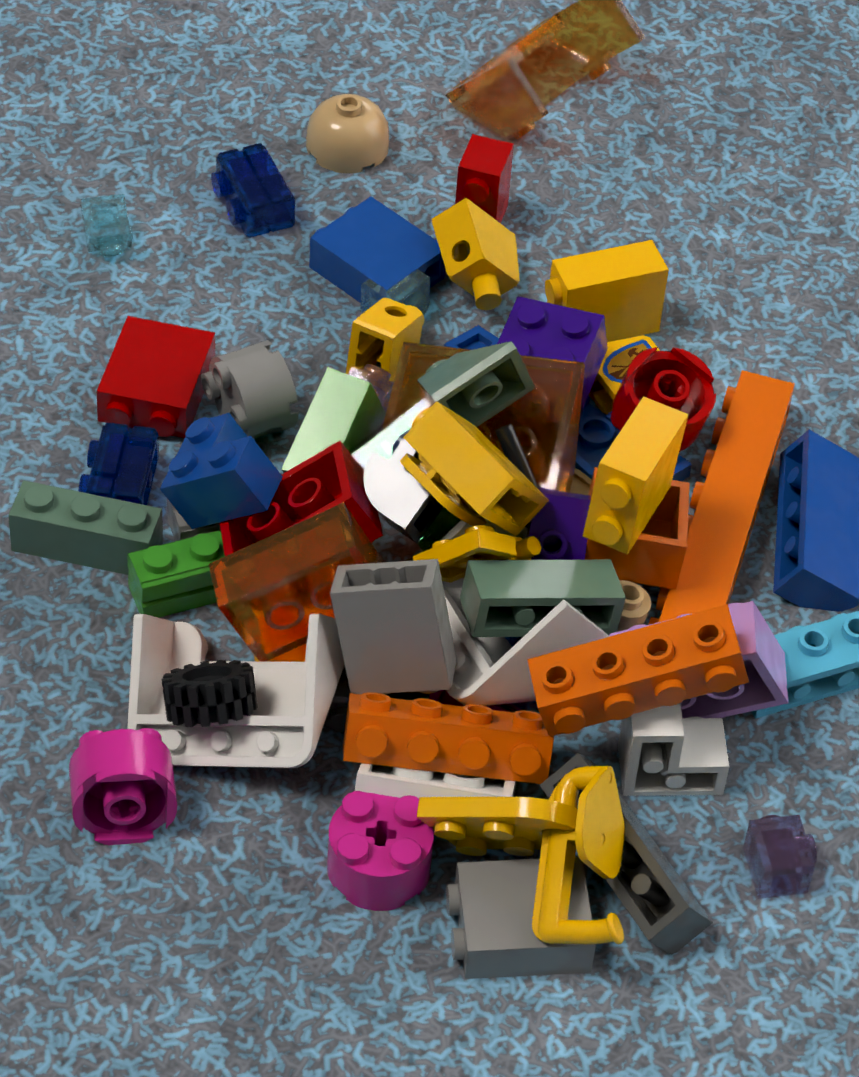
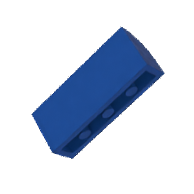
[773,429,859,612]

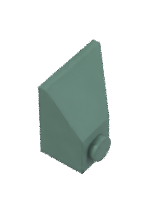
[417,341,536,427]

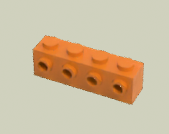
[527,604,749,737]
[343,692,554,784]

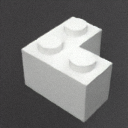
[618,703,729,796]

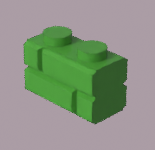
[127,530,236,618]

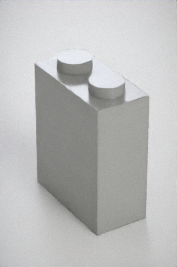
[330,559,457,695]
[446,857,596,979]

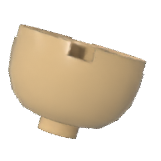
[306,94,389,173]

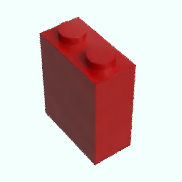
[96,316,215,438]

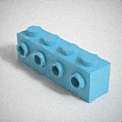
[751,611,859,719]

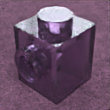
[743,815,817,899]

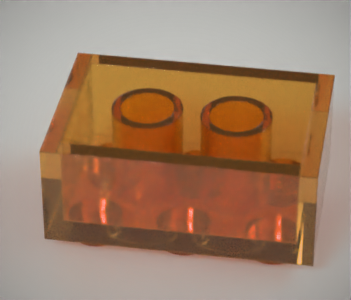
[209,503,384,661]

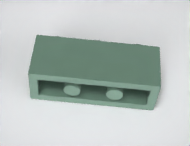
[8,480,163,575]
[460,559,626,637]

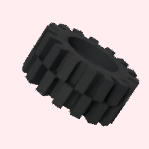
[161,660,258,727]

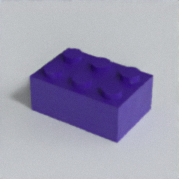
[477,296,608,456]

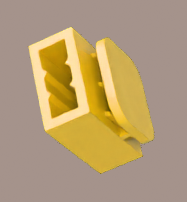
[400,401,549,536]

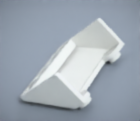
[127,614,345,768]

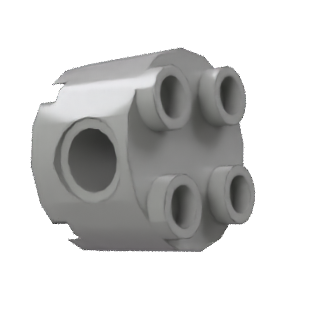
[201,340,299,439]

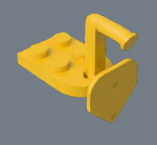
[417,766,625,945]

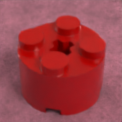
[611,347,716,452]

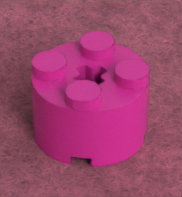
[69,728,177,845]
[327,791,434,911]

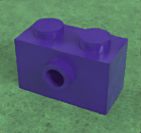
[525,488,591,560]

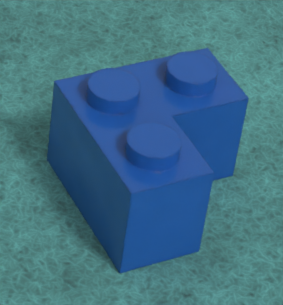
[160,413,283,529]

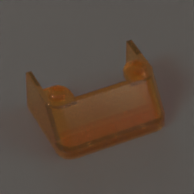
[445,0,646,140]

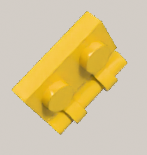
[413,525,541,583]

